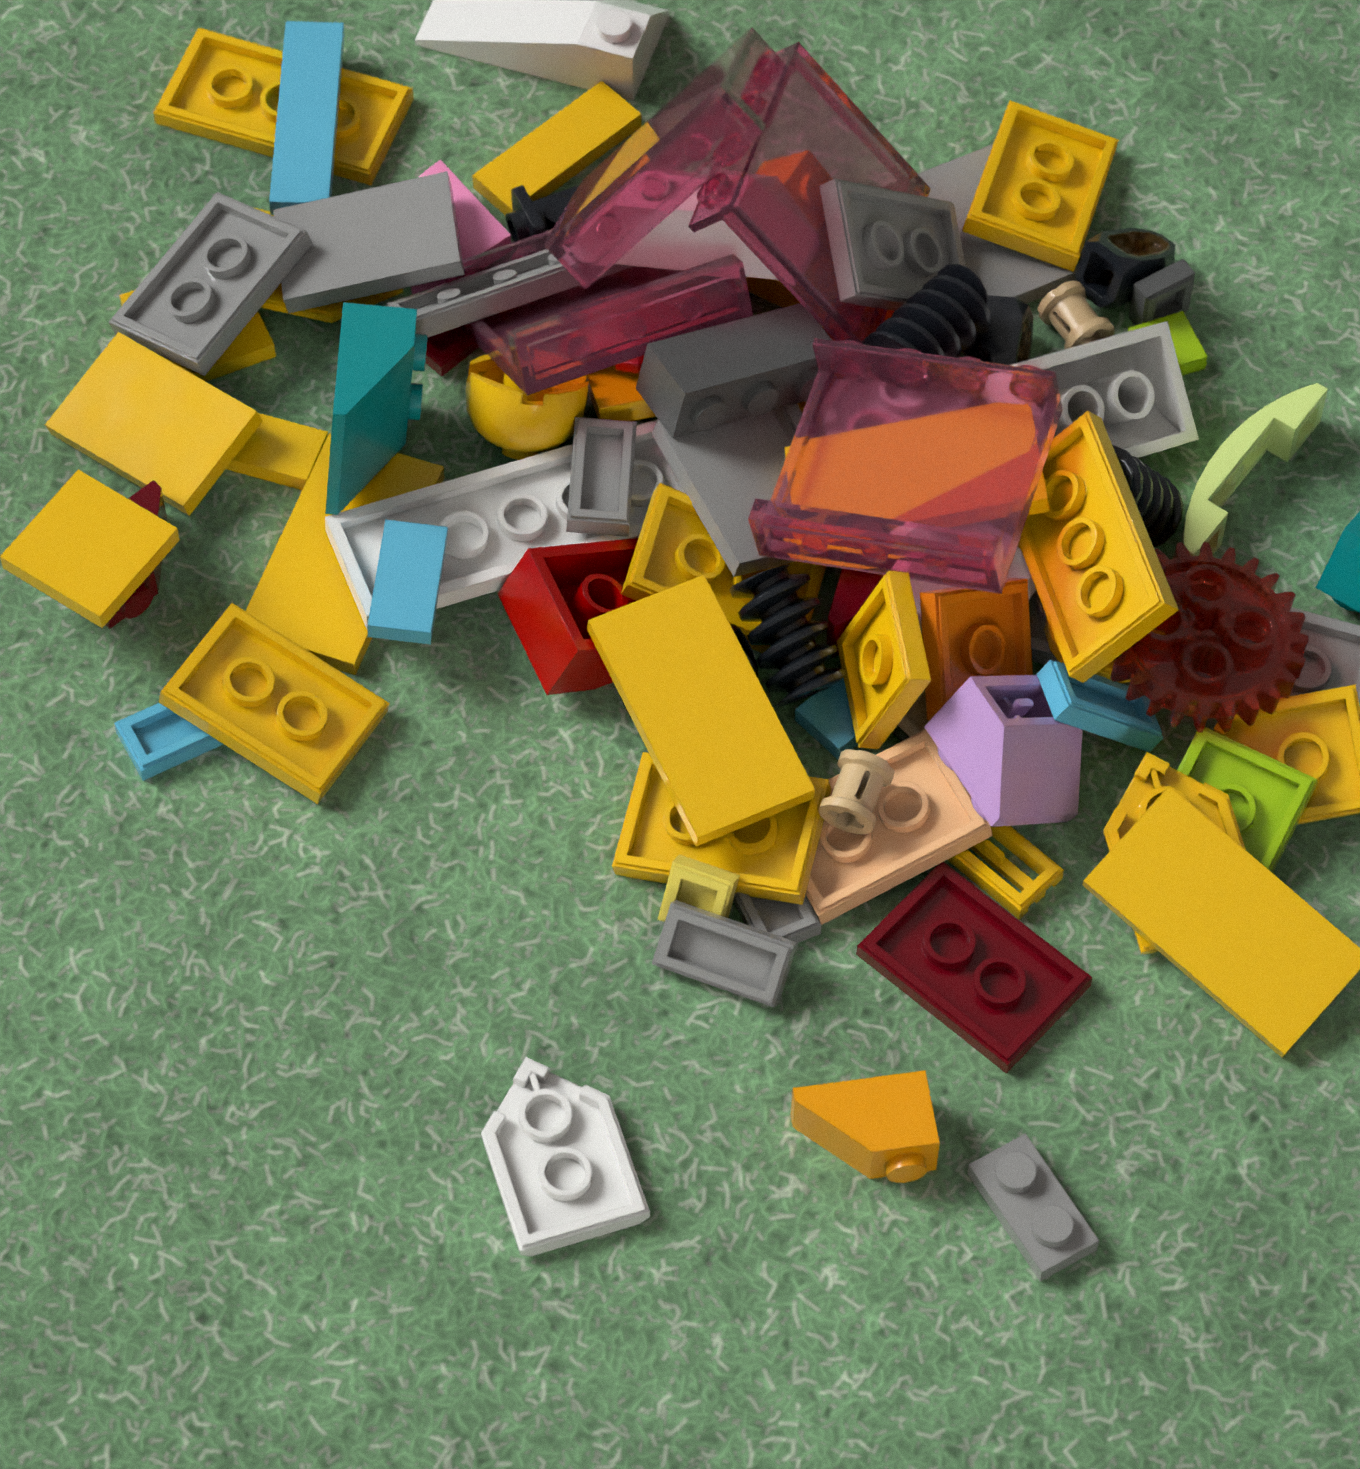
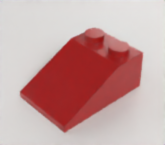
[497,538,638,695]

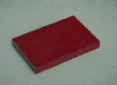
[856,862,1092,1074]

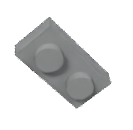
[967,1133,1099,1282]

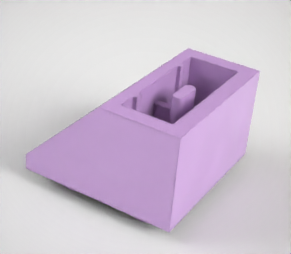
[924,675,1083,827]

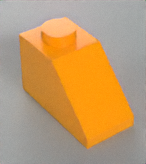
[791,1070,940,1183]

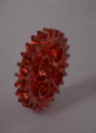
[1110,542,1309,733]

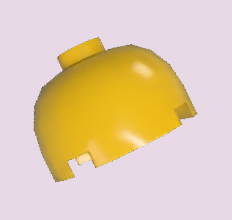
[465,352,589,460]

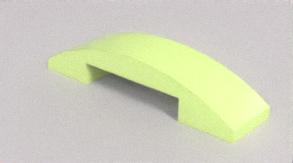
[1178,383,1328,581]

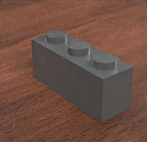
[636,302,841,438]

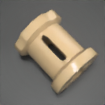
[1037,280,1115,349]
[818,749,895,834]

